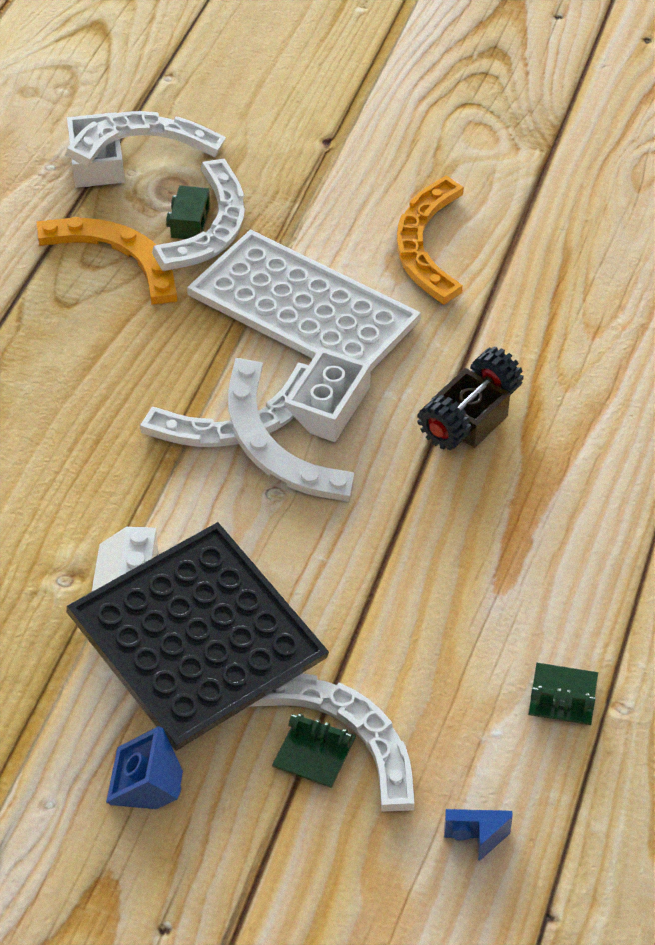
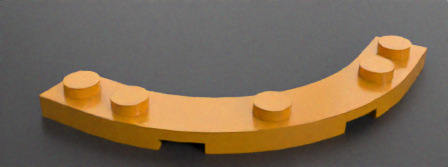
[397,175,464,305]
[37,217,177,305]

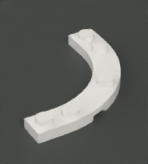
[65,111,226,167]
[152,159,245,271]
[228,358,354,502]
[140,362,308,447]
[248,673,415,812]

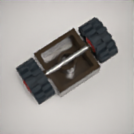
[417,347,524,450]

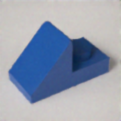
[444,809,513,861]

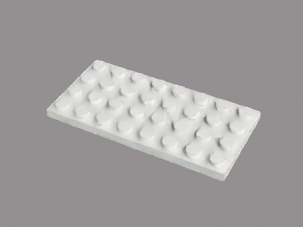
[187,229,421,371]

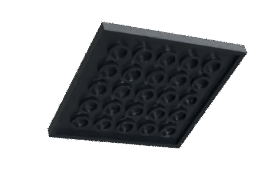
[66,522,329,751]

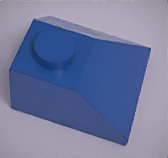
[106,726,183,809]

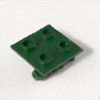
[528,662,598,725]
[272,713,356,788]

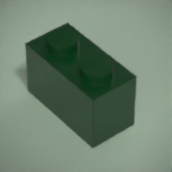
[166,185,210,239]

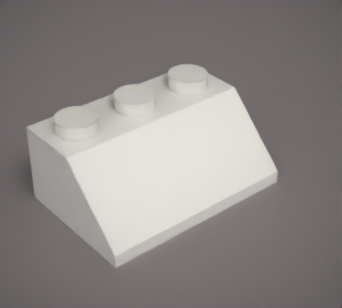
[284,347,371,442]
[92,527,158,591]

